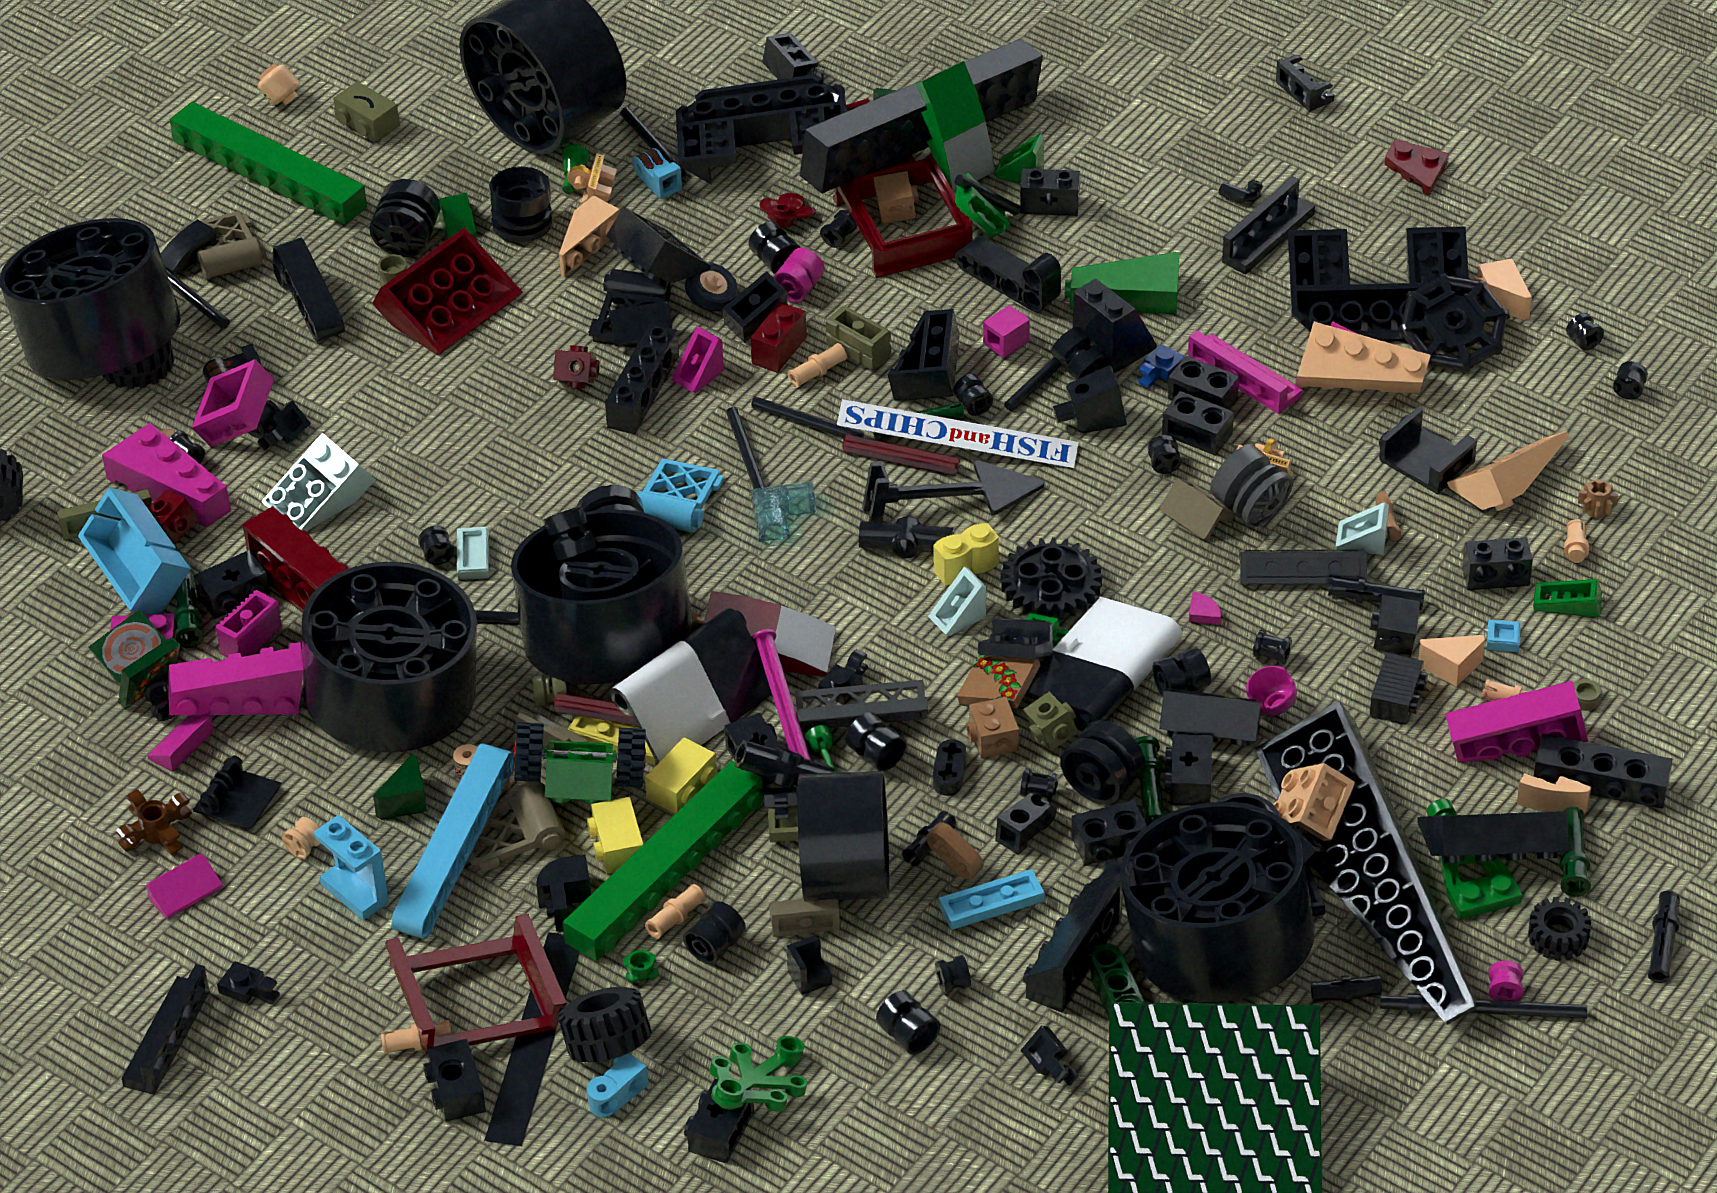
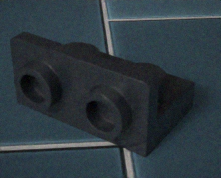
[978,618,1052,659]

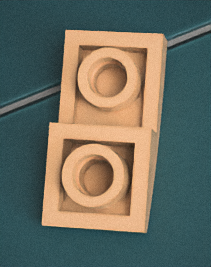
[1517,773,1591,813]

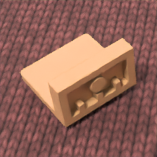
[1273,763,1355,841]

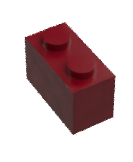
[750,302,807,373]

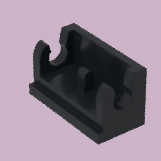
[762,32,819,79]
[1276,55,1335,112]

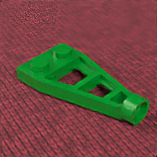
[1426,798,1522,920]

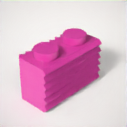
[216,590,283,657]

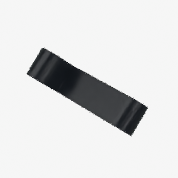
[955,236,1061,312]
[272,237,345,342]

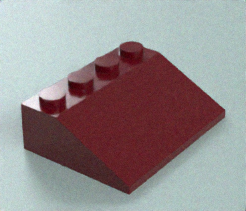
[372,228,523,356]

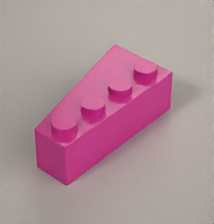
[102,423,231,527]
[167,642,304,715]
[1445,681,1588,762]

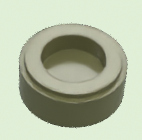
[1573,679,1603,710]

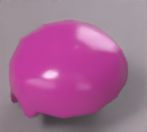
[1246,666,1298,716]

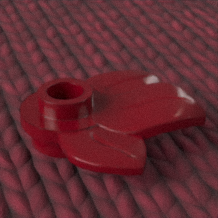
[760,193,816,228]

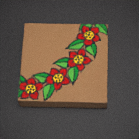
[957,655,1040,709]

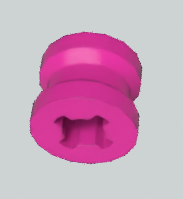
[1489,961,1523,1002]

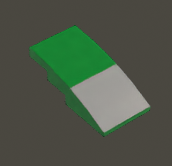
[916,61,995,192]

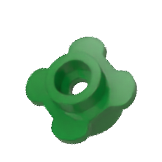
[623,950,659,983]

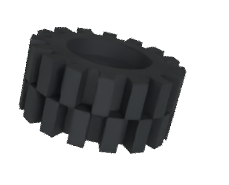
[1528,897,1592,961]

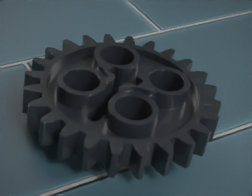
[1000,537,1102,620]

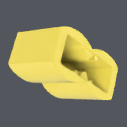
[933,523,999,585]

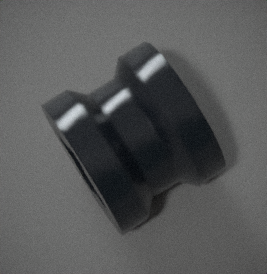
[1566,313,1604,351]
[1613,361,1648,400]
[1147,435,1182,474]
[418,525,455,565]
[935,955,971,994]

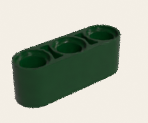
[1091,943,1145,1018]

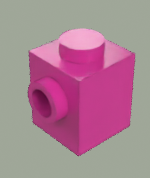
[983,305,1030,358]

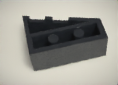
[887,309,960,401]

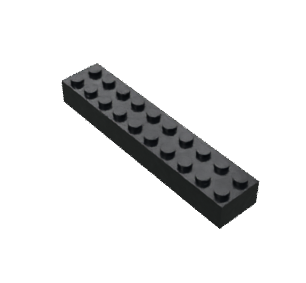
[800,38,1043,194]

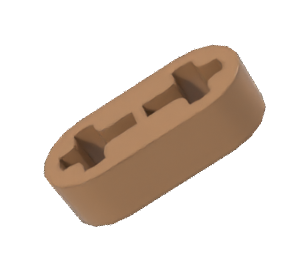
[926,822,984,880]

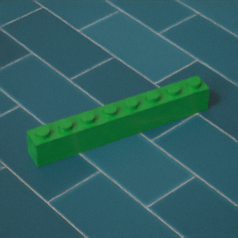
[169,101,367,226]
[563,760,764,962]

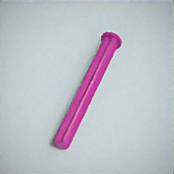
[752,629,811,760]

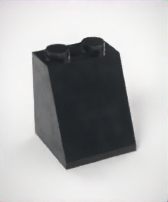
[1073,279,1157,374]

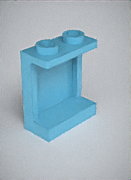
[314,815,389,921]

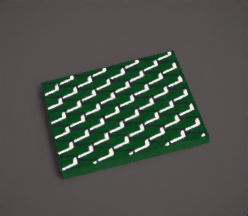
[1108,1002,1322,1193]

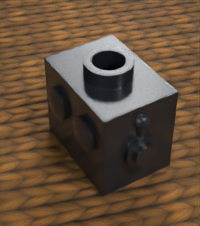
[1370,595,1420,655]

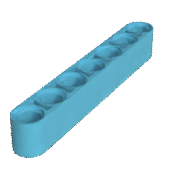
[391,743,514,939]

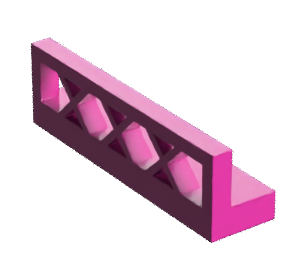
[1188,330,1303,414]

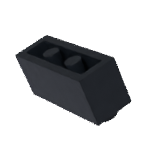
[1159,688,1263,746]

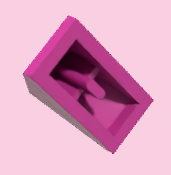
[671,326,724,393]

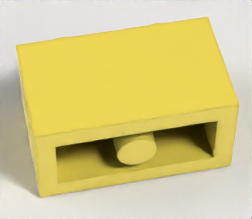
[645,737,717,814]
[587,797,643,874]

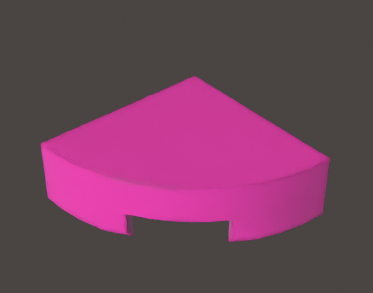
[1189,592,1221,625]

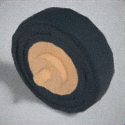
[684,262,738,312]

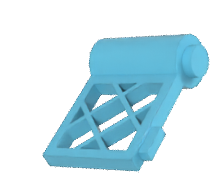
[637,458,724,533]

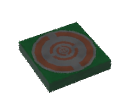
[88,609,166,685]

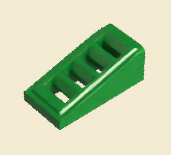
[1533,579,1602,617]

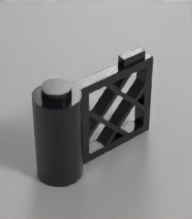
[588,269,672,348]

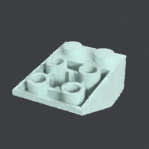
[261,433,376,531]

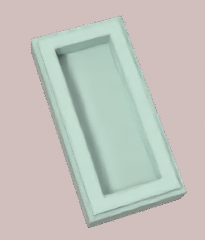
[457,527,489,580]

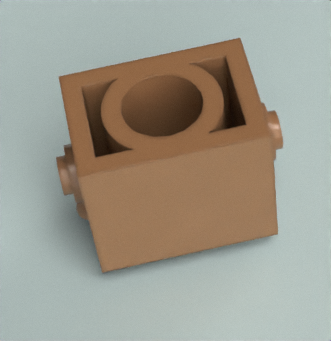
[873,171,919,224]
[966,697,1019,759]

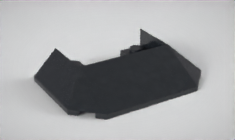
[676,74,847,185]
[1287,226,1470,341]

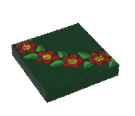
[118,637,180,710]

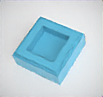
[1486,619,1521,653]

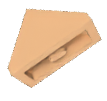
[1418,635,1485,687]

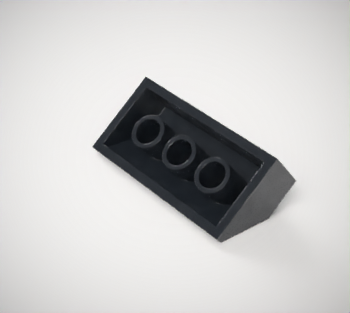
[606,206,712,284]
[1417,811,1569,863]
[1023,874,1123,1013]

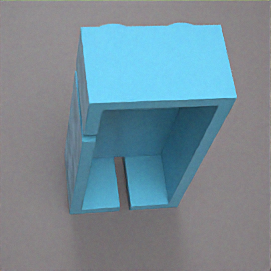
[78,487,191,615]

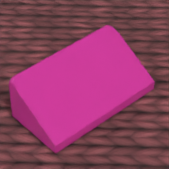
[147,715,214,772]
[146,853,223,919]

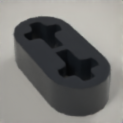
[933,739,967,796]

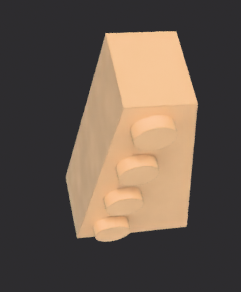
[1296,322,1431,394]

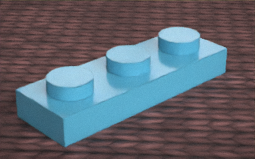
[939,869,1045,930]

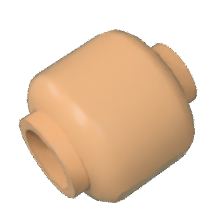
[258,63,299,106]

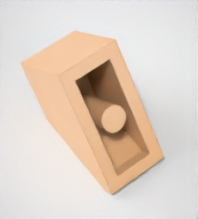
[1474,259,1532,320]

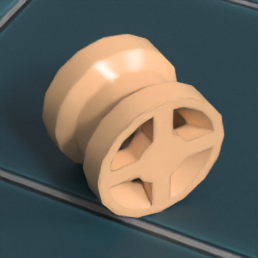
[282,817,321,859]

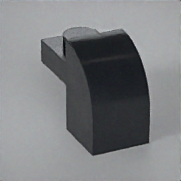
[536,854,591,932]

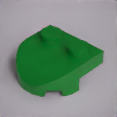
[955,173,1010,239]

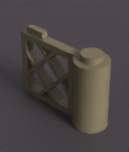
[184,211,267,279]
[469,782,566,873]

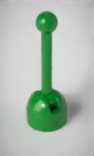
[805,725,836,773]

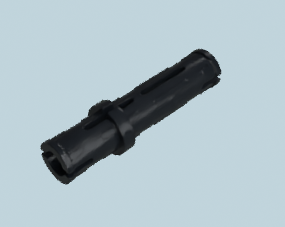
[1328,576,1425,610]
[1648,891,1680,983]

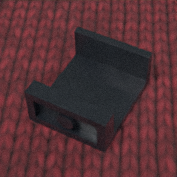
[1379,407,1477,495]

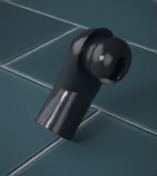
[1219,180,1263,203]

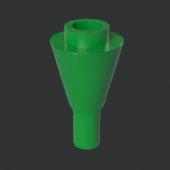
[562,144,590,194]

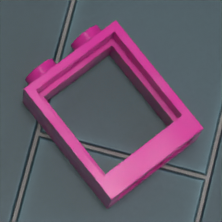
[192,359,274,447]

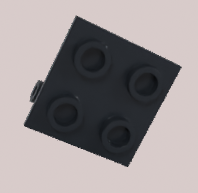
[193,755,282,830]

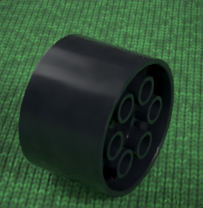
[797,771,890,902]

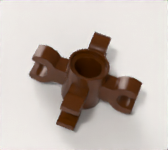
[116,789,192,855]

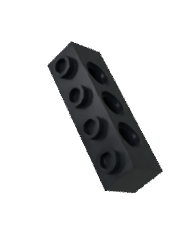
[605,324,679,434]
[1534,734,1673,809]

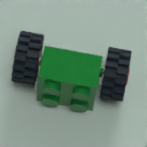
[514,722,646,804]

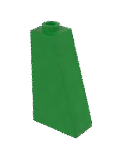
[1065,252,1180,314]

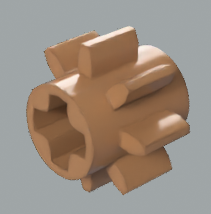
[1578,479,1618,518]

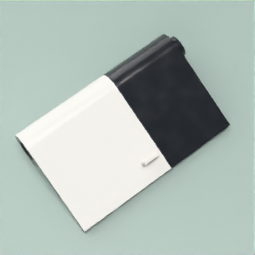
[1024,597,1182,732]
[610,608,772,764]

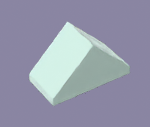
[1336,502,1389,555]
[928,567,986,636]

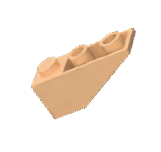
[559,195,620,277]

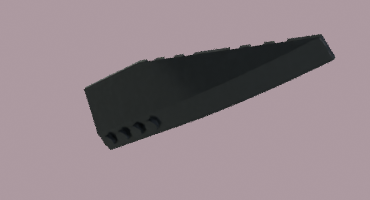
[1254,701,1477,1025]

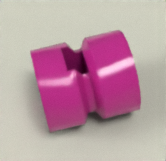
[773,248,825,303]

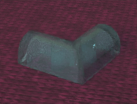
[751,481,816,542]

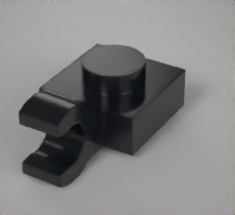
[257,400,311,451]
[818,649,868,705]
[764,787,797,820]
[217,961,280,1004]
[1020,1025,1079,1086]

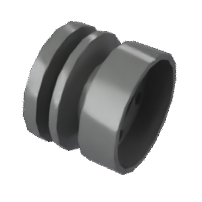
[1210,444,1294,528]

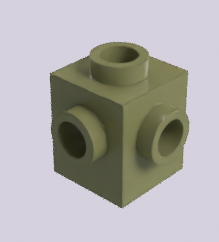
[1023,691,1079,750]

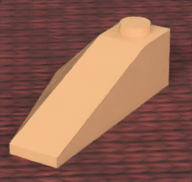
[1447,431,1569,511]

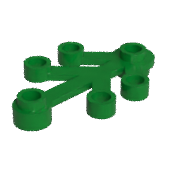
[709,1036,808,1112]

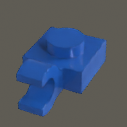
[1138,344,1185,388]

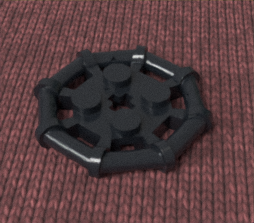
[1398,273,1510,373]

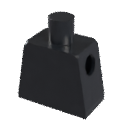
[1053,365,1127,433]

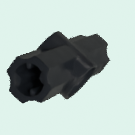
[859,517,955,558]
[734,739,835,788]

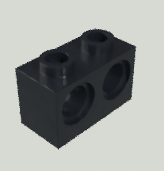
[1168,356,1239,410]
[1162,391,1234,456]
[1462,537,1533,591]
[1071,800,1147,866]

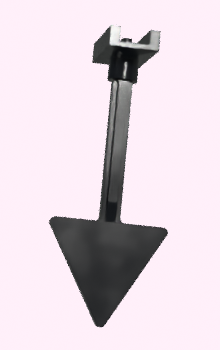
[862,460,1045,523]

